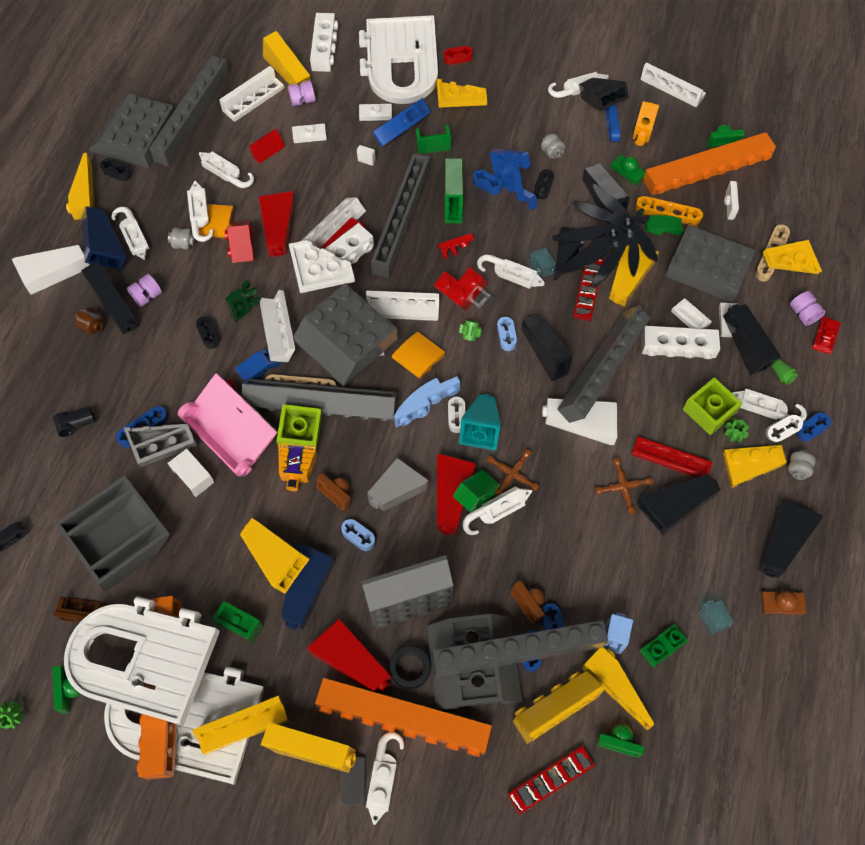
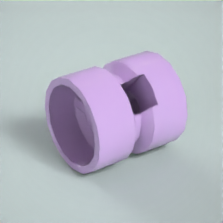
[288,80,315,107]
[127,274,162,307]
[790,291,825,326]

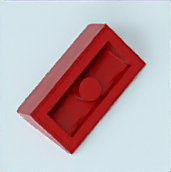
[249,129,285,164]

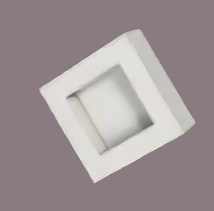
[357,145,376,166]

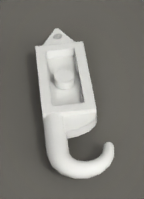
[548,72,609,98]
[199,151,254,188]
[187,181,213,242]
[112,207,149,260]
[477,254,545,289]
[732,389,807,424]
[462,486,532,535]
[366,732,404,825]

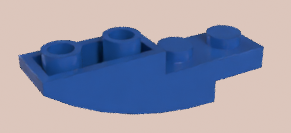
[372,98,431,147]

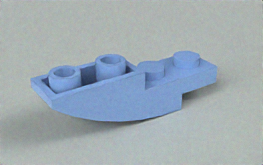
[394,376,460,427]

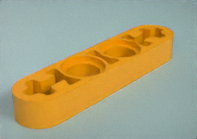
[635,196,703,225]

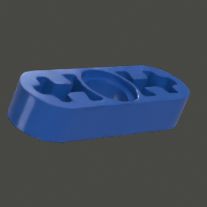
[605,104,620,142]
[116,406,168,448]

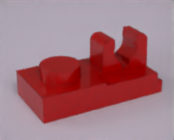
[436,233,474,259]
[812,316,841,355]

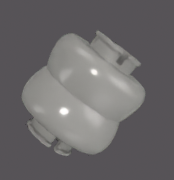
[541,134,565,159]
[168,227,195,250]
[788,450,816,480]

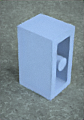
[603,613,633,654]

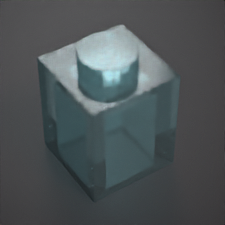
[529,248,556,279]
[698,600,734,636]

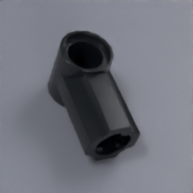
[53,406,95,437]

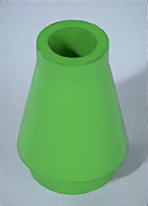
[771,359,798,385]

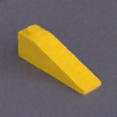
[66,153,95,220]
[582,648,654,730]

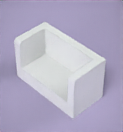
[168,449,214,497]

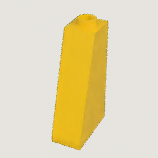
[263,31,310,85]
[609,245,659,307]
[240,518,309,594]
[261,722,356,773]

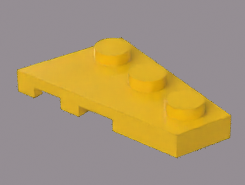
[437,79,487,108]
[762,240,822,274]
[723,445,787,488]

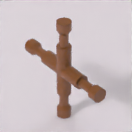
[487,449,540,497]
[595,458,654,515]

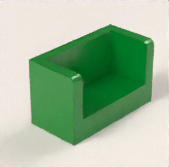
[415,125,451,154]
[453,470,500,512]
[212,601,264,644]

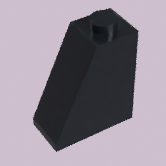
[579,78,629,111]

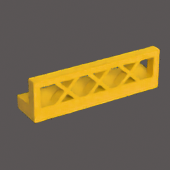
[192,696,289,755]

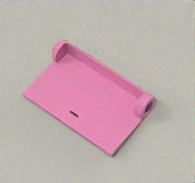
[178,373,278,477]

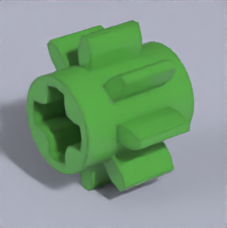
[459,319,482,341]
[724,418,750,443]
[0,701,25,729]

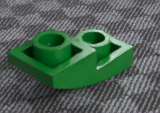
[645,215,683,236]
[640,624,688,668]

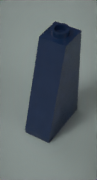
[81,206,126,270]
[281,542,335,630]

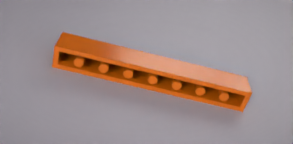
[643,132,776,195]
[137,596,181,780]
[315,678,492,757]

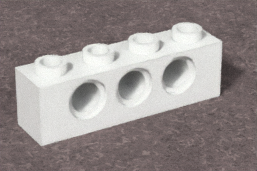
[310,13,338,72]
[325,223,374,264]
[641,326,720,359]

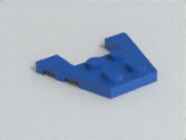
[489,149,538,211]

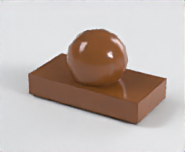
[316,473,351,512]
[510,580,545,626]
[760,590,807,615]

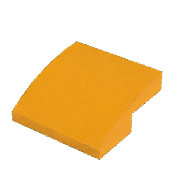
[199,204,234,239]
[392,332,445,379]

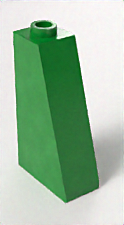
[445,158,463,223]

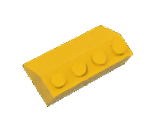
[513,671,605,744]

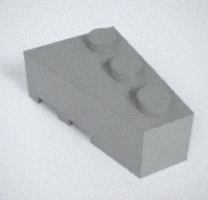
[124,424,197,467]

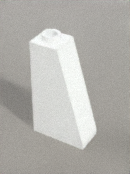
[12,245,89,295]
[542,398,617,445]

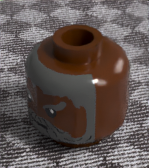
[74,307,103,335]

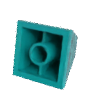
[459,394,501,451]

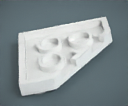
[289,240,355,293]

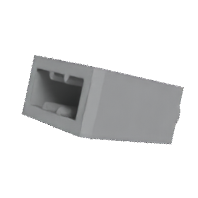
[367,458,428,511]

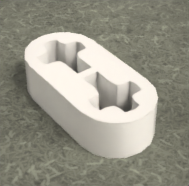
[448,397,466,433]
[766,415,803,442]

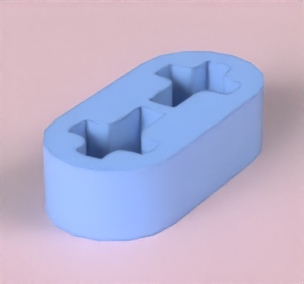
[497,317,517,351]
[341,519,375,551]

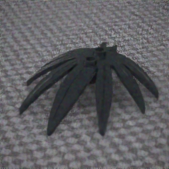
[552,184,658,288]

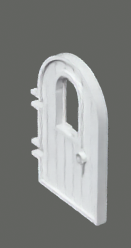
[359,15,438,104]
[64,596,220,726]
[104,666,265,785]

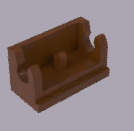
[53,596,107,623]

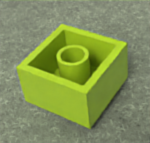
[683,377,743,436]
[277,404,322,450]

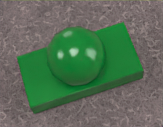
[707,124,745,148]
[610,154,645,186]
[52,665,80,714]
[596,724,645,758]

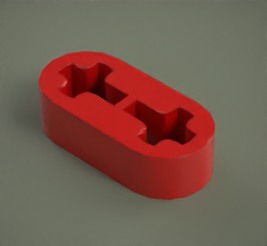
[443,46,473,65]

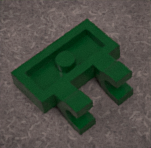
[225,280,260,322]

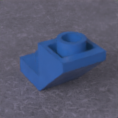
[235,349,282,381]

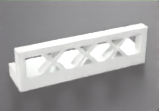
[641,62,706,107]
[219,66,284,122]
[301,197,366,248]
[260,290,295,362]
[366,291,439,321]

